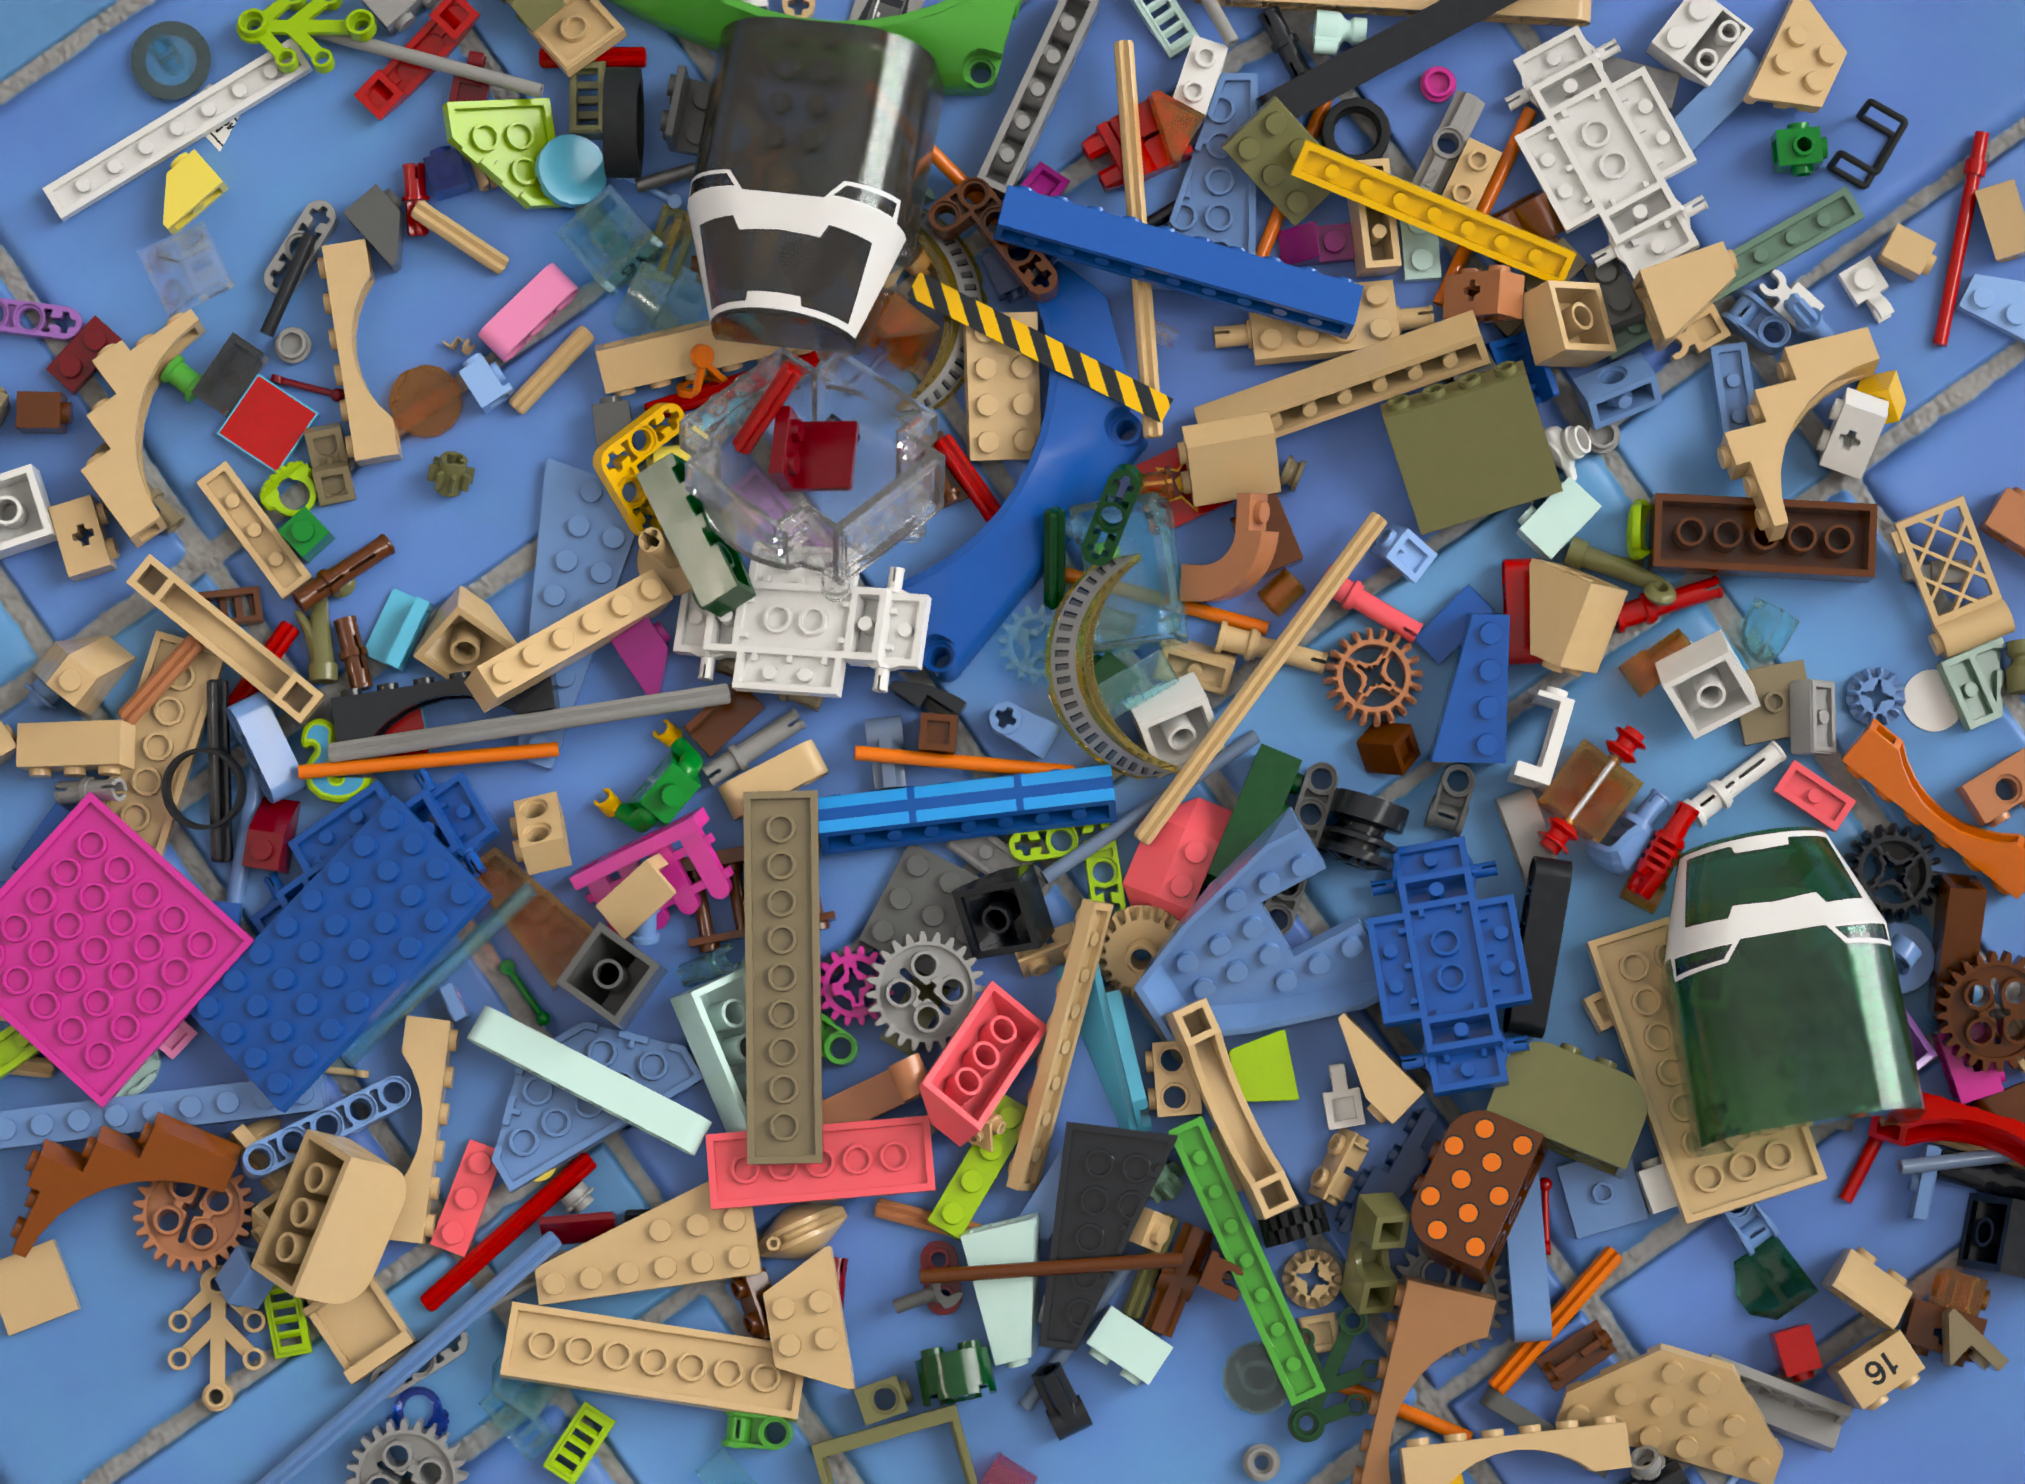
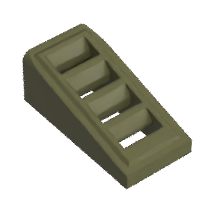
[569,61,606,140]

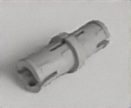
[54,776,127,805]

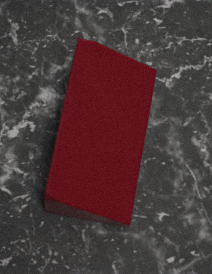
[539,1211,617,1245]

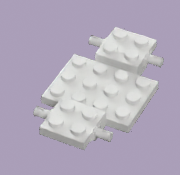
[1504,25,1709,280]
[673,545,932,698]

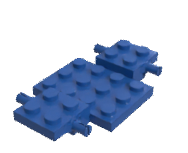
[250,768,501,934]
[1366,836,1533,1098]

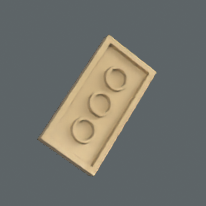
[963,312,1041,461]

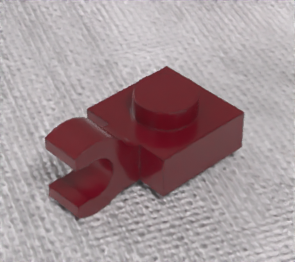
[449,51,491,102]

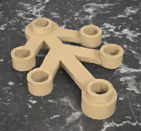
[168,1265,267,1411]

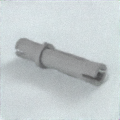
[702,708,807,787]

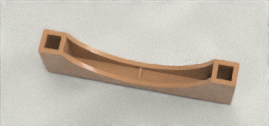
[1351,1275,1496,1484]

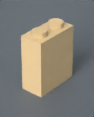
[1177,412,1281,507]

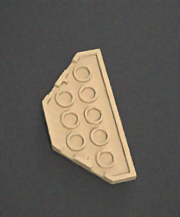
[1556,1343,1783,1484]

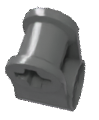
[1424,764,1475,837]

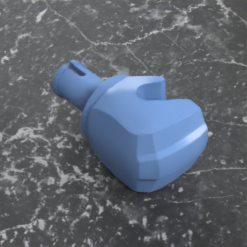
[1586,789,1672,876]

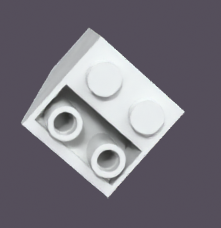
[1646,0,1754,88]

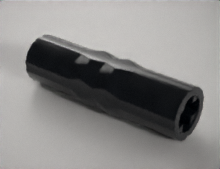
[1936,1149,2025,1201]

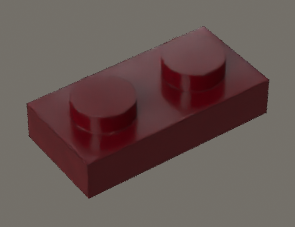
[46,315,125,395]

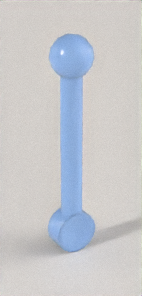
[616,178,682,210]

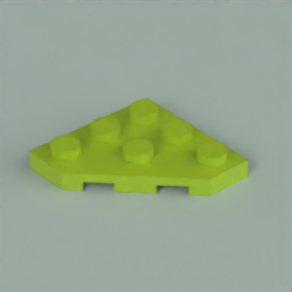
[442,98,562,210]

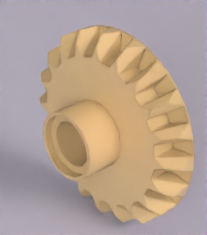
[1098,905,1180,998]

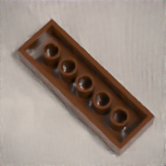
[1647,493,1878,583]

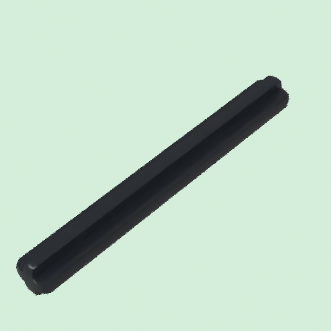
[207,679,233,862]

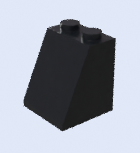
[1956,1193,2025,1280]

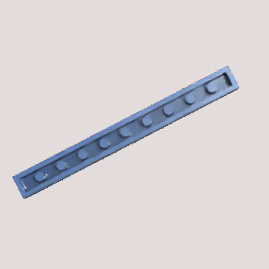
[0,1073,329,1150]

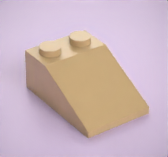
[1338,1013,1426,1124]

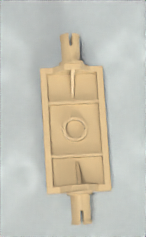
[1213,279,1434,366]

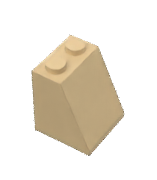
[1631,241,1738,353]
[1529,558,1628,676]

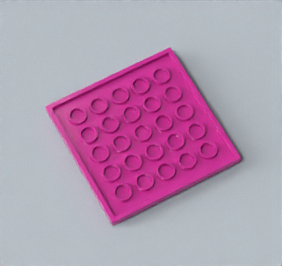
[0,792,255,1108]

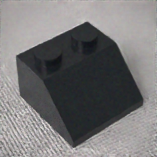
[952,863,1055,959]

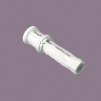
[1683,740,1787,828]

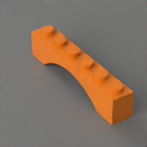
[1842,718,2025,899]

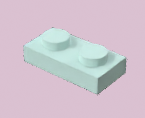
[1399,220,1442,283]

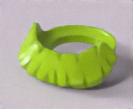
[259,461,317,517]
[1626,498,1651,560]

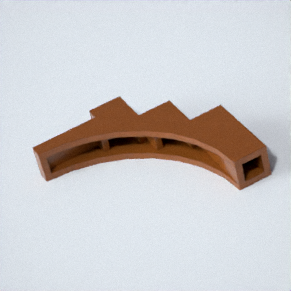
[10,1112,241,1258]

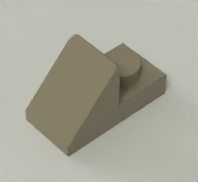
[1942,1307,2009,1371]

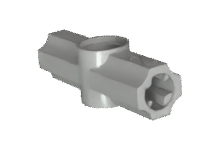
[1411,90,1485,195]

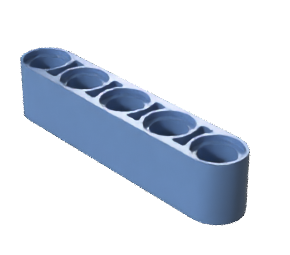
[1674,47,1761,153]
[240,1076,411,1180]
[1505,1171,1552,1343]

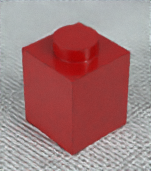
[1768,1323,1823,1382]

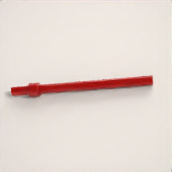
[1932,131,1990,347]

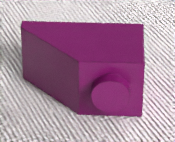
[611,617,671,695]

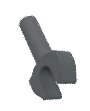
[893,1283,963,1314]

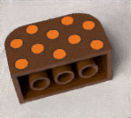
[1411,1110,1548,1285]

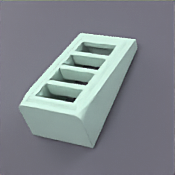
[1129,0,1199,59]

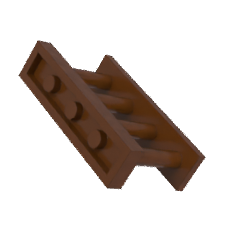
[679,837,837,954]

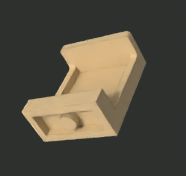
[302,1277,418,1385]

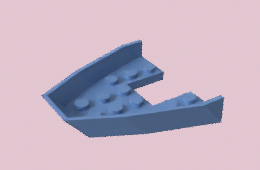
[1134,806,1380,1041]

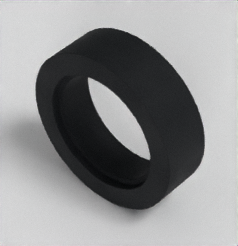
[602,67,644,178]

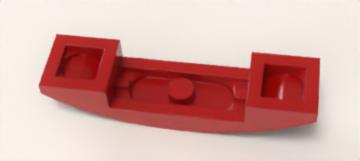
[354,0,481,121]

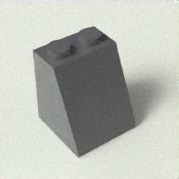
[556,921,668,1031]

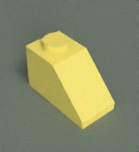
[163,149,229,236]

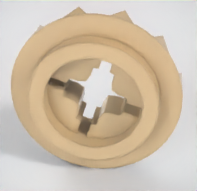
[1282,1249,1342,1309]

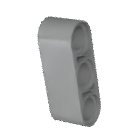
[1495,787,1558,889]

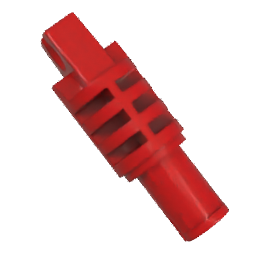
[1627,801,1700,900]

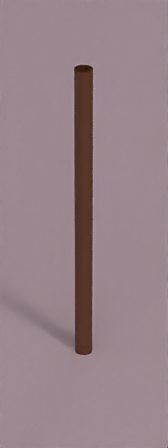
[920,1252,1184,1284]

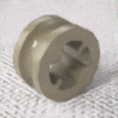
[1280,455,1307,492]

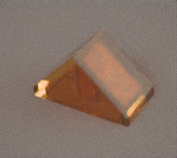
[1149,90,1204,170]

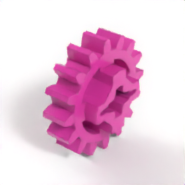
[821,946,895,1026]

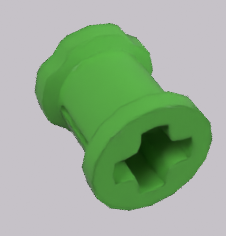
[160,355,209,403]

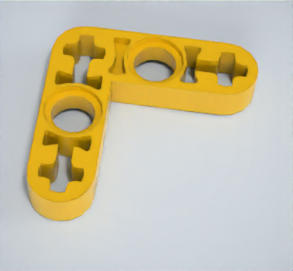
[593,402,685,537]

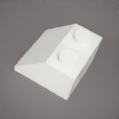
[1126,672,1225,778]

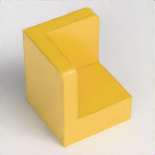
[1856,370,1906,424]

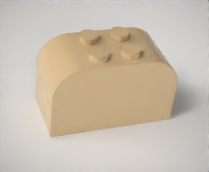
[250,1129,406,1304]

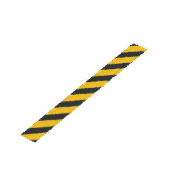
[907,272,1173,423]

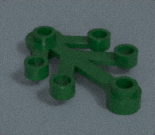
[1276,1306,1379,1442]

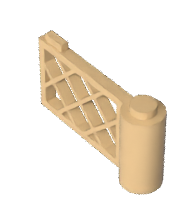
[1889,495,2015,660]

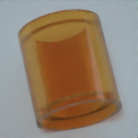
[1257,568,1306,617]

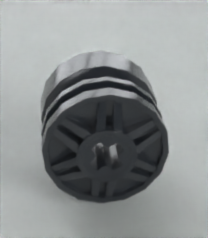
[1317,788,1410,872]

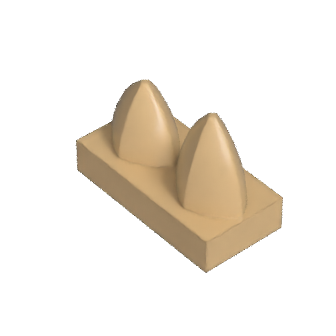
[227,1118,298,1195]

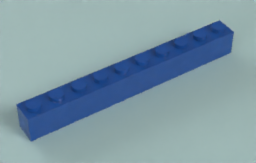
[992,185,1364,339]

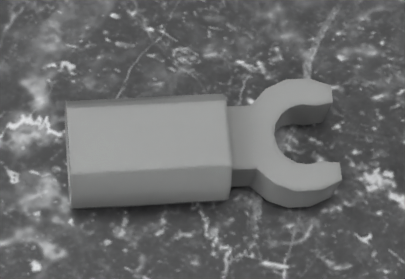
[1902,560,1969,585]

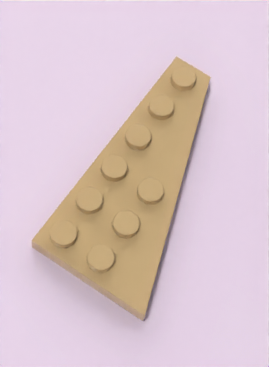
[535,1181,762,1306]

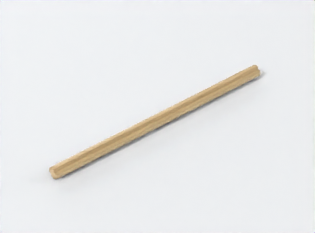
[1114,40,1163,439]
[1134,512,1387,845]

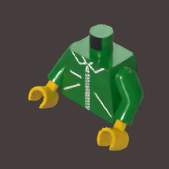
[593,719,703,833]

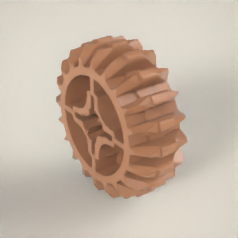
[1323,628,1423,728]

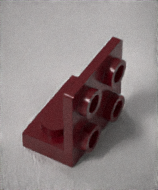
[768,406,859,492]

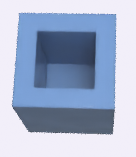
[215,1245,274,1309]

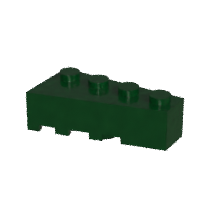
[1198,743,1304,895]

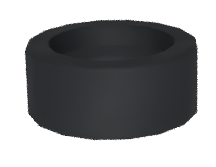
[1320,97,1391,160]

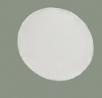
[1903,669,1959,732]

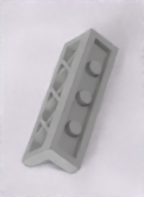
[1709,1353,1853,1453]

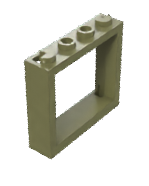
[811,1403,978,1484]

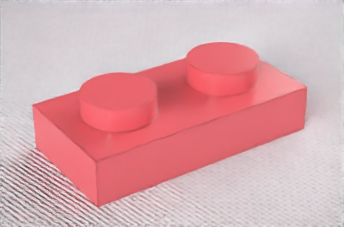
[1772,760,1856,833]

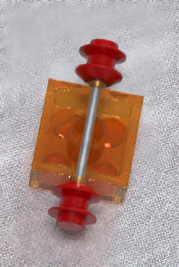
[1537,725,1646,856]

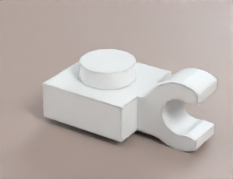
[1837,256,1895,324]
[1322,1063,1366,1130]

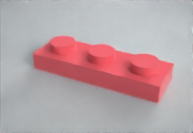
[430,1139,498,1257]

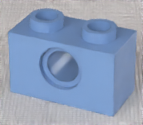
[1572,352,1663,430]

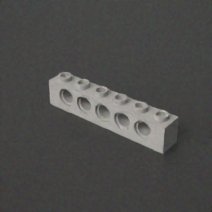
[977,0,1100,201]

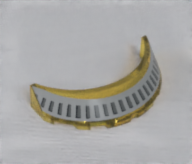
[854,197,987,417]
[1044,553,1179,779]

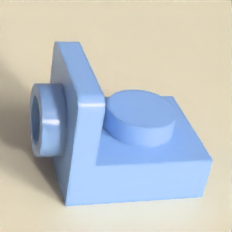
[1371,524,1438,583]

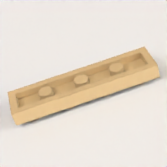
[196,461,314,601]

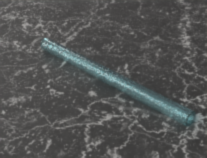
[341,882,537,1067]

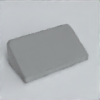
[1789,679,1836,755]

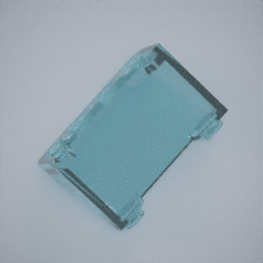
[1066,492,1188,654]

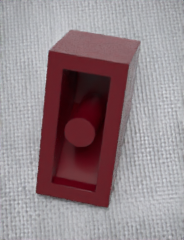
[242,796,301,875]

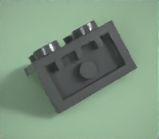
[660,65,726,158]

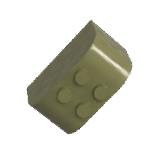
[1486,1041,1648,1179]

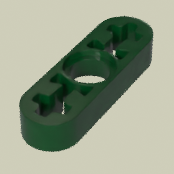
[1081,464,1143,566]

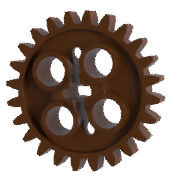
[1933,950,2025,1072]

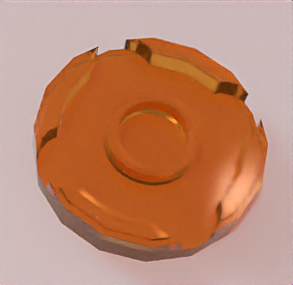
[389,364,463,439]

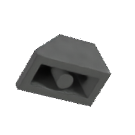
[343,184,405,273]

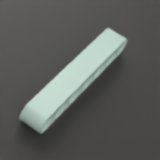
[467,1005,712,1156]

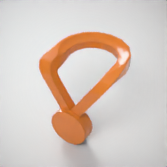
[676,344,728,398]

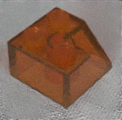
[857,284,941,373]

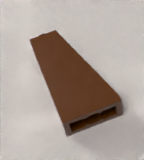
[1927,872,1988,1024]

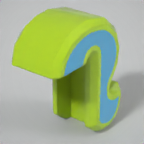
[301,718,375,805]

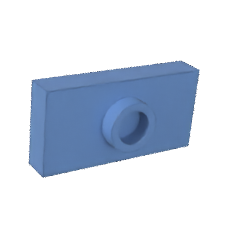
[1908,1144,1942,1221]

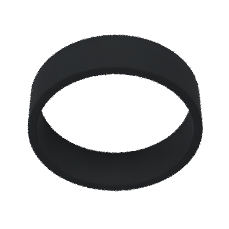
[161,748,247,830]

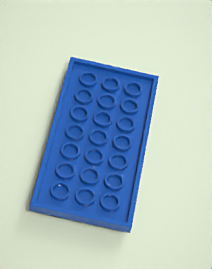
[190,795,494,1113]

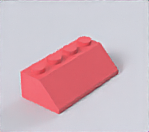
[919,981,1046,1147]

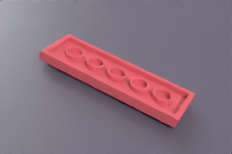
[705,1115,936,1210]

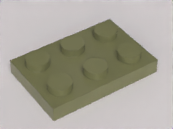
[1220,95,1332,226]

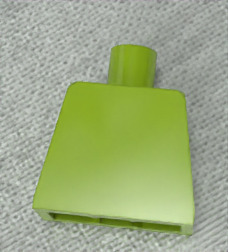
[1227,1030,1299,1102]

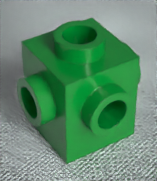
[1770,122,1828,177]

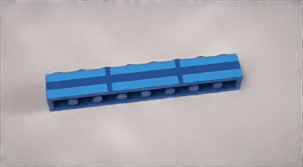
[818,764,1117,855]

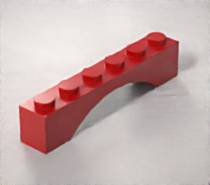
[1868,1080,2025,1167]

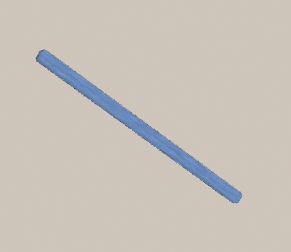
[255,1231,562,1484]

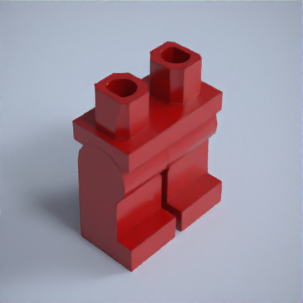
[1081,90,1193,192]

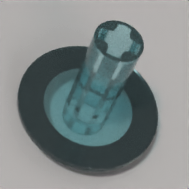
[131,21,211,100]

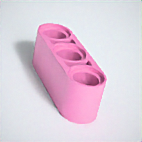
[478,263,580,362]

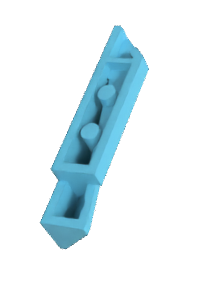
[1056,963,1153,1131]

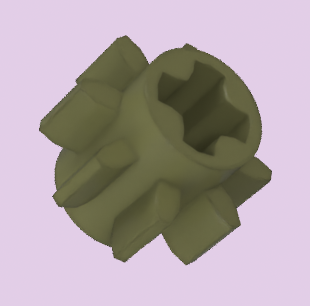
[427,451,475,497]

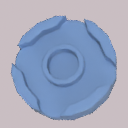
[1862,921,1935,995]

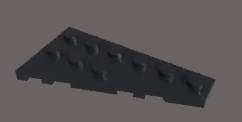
[1039,1121,1178,1351]

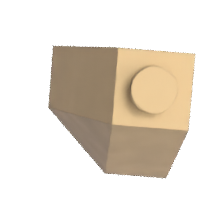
[33,635,137,716]

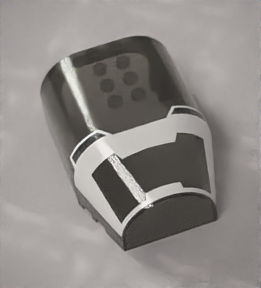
[687,17,945,355]

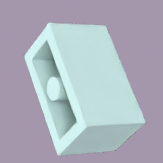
[1515,476,1602,562]
[1086,1305,1174,1386]

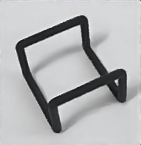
[1827,98,1908,189]

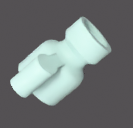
[1312,9,1367,56]

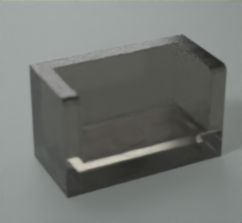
[191,332,270,419]

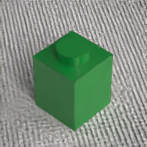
[278,506,335,563]

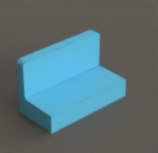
[366,589,434,673]

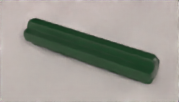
[1044,506,1066,610]

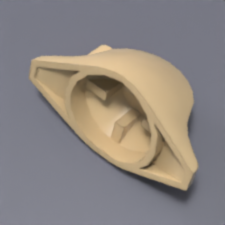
[758,1203,848,1260]

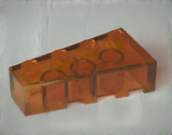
[466,847,594,992]

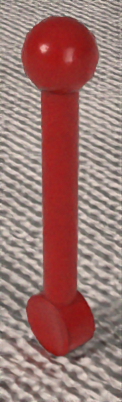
[1540,1177,1552,1255]

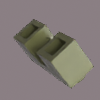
[1341,1192,1411,1315]

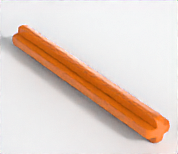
[1488,1246,1622,1395]

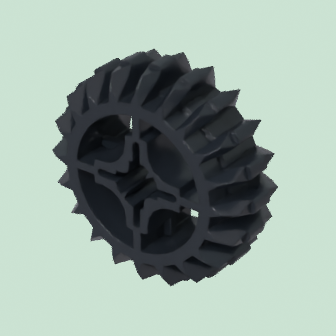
[1841,823,1943,923]

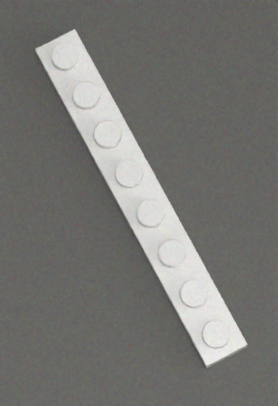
[42,38,313,222]

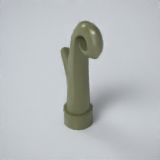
[1564,536,1677,606]
[294,566,356,684]

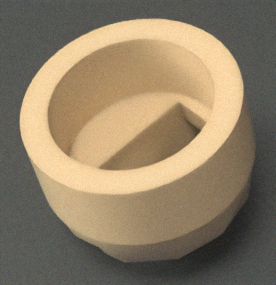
[902,245,935,278]

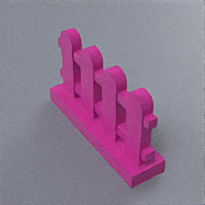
[569,807,734,944]

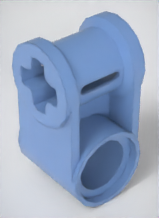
[1720,288,1791,355]
[988,701,1061,760]
[1720,1203,1780,1256]

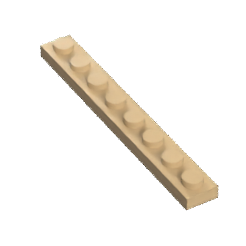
[1006,899,1114,1191]

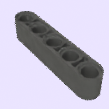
[1264,762,1338,936]

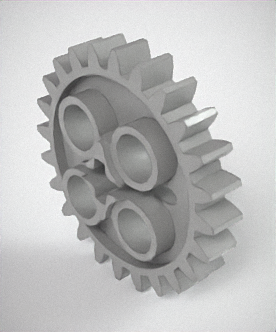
[864,931,986,1052]
[346,1416,469,1484]

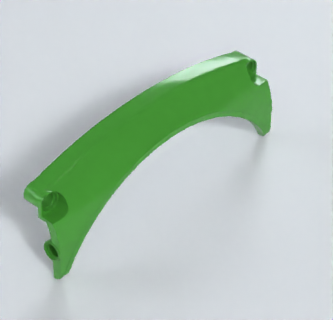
[607,0,1022,96]

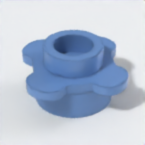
[24,678,61,711]

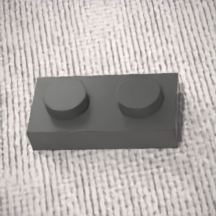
[1582,257,1645,332]

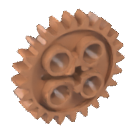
[133,1169,256,1274]

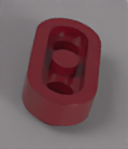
[920,1241,962,1315]

